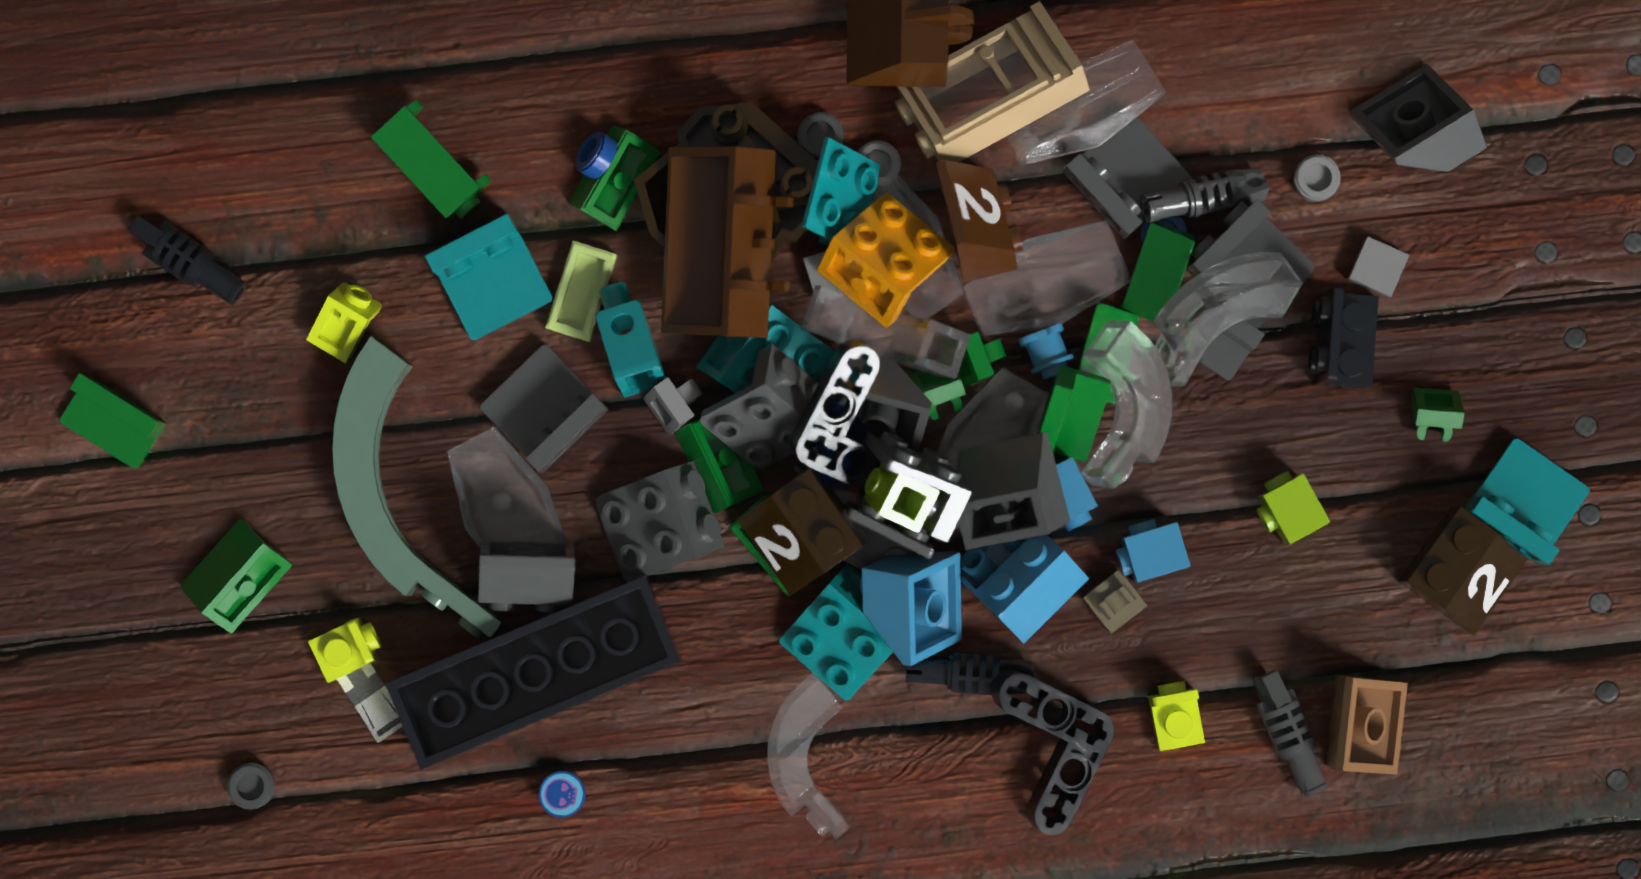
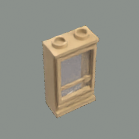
[894,1,1090,162]

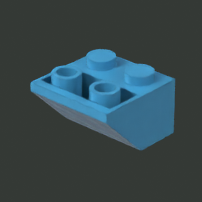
[960,534,1089,644]

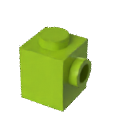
[863,463,940,532]
[1256,470,1330,545]

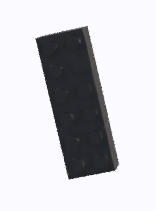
[385,575,683,770]

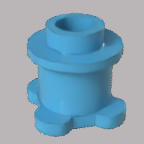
[1018,323,1074,380]

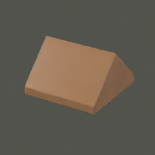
[1325,674,1408,775]

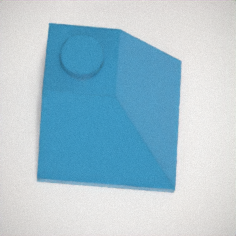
[860,551,962,666]

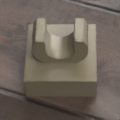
[1082,569,1148,634]

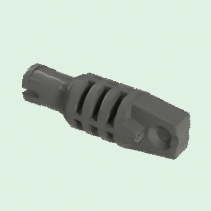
[1140,168,1269,223]
[1253,670,1328,797]

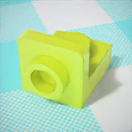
[306,282,382,363]
[308,617,382,683]
[1148,681,1205,751]

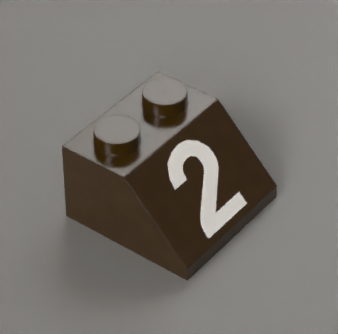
[738,468,867,596]
[1398,506,1527,635]

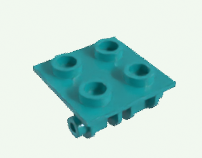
[802,137,881,246]

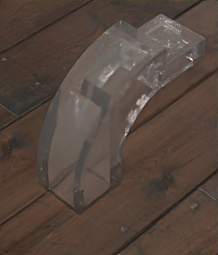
[1150,252,1302,386]
[801,285,971,379]
[1081,320,1172,489]
[768,672,850,839]

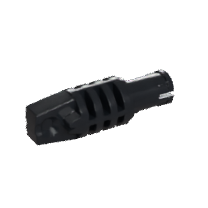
[128,216,247,306]
[905,651,1034,696]

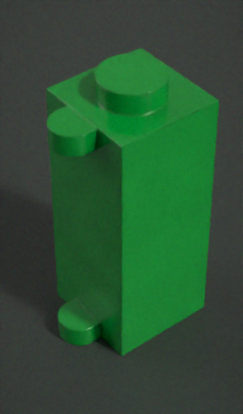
[371,99,492,223]

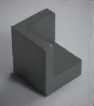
[1191,308,1265,381]

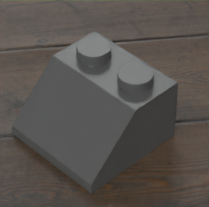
[479,540,575,612]

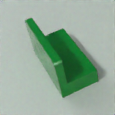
[1038,364,1112,462]
[60,373,167,469]
[181,519,292,634]

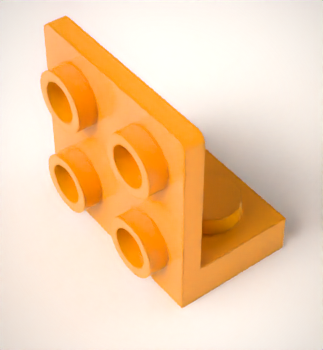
[816,193,955,329]

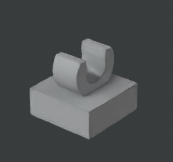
[643,378,703,435]

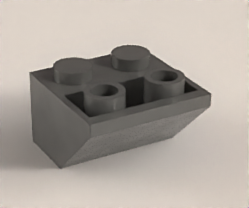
[958,431,1070,550]

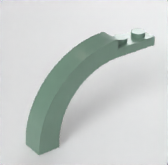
[332,336,506,639]

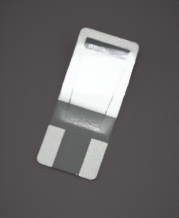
[337,664,403,742]

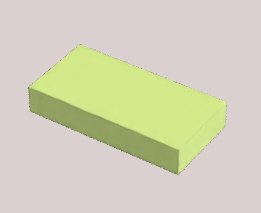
[545,241,618,343]

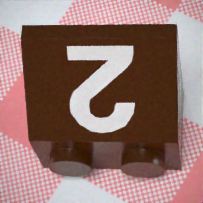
[936,160,1023,282]

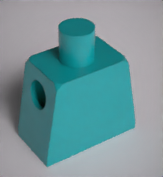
[595,282,666,398]

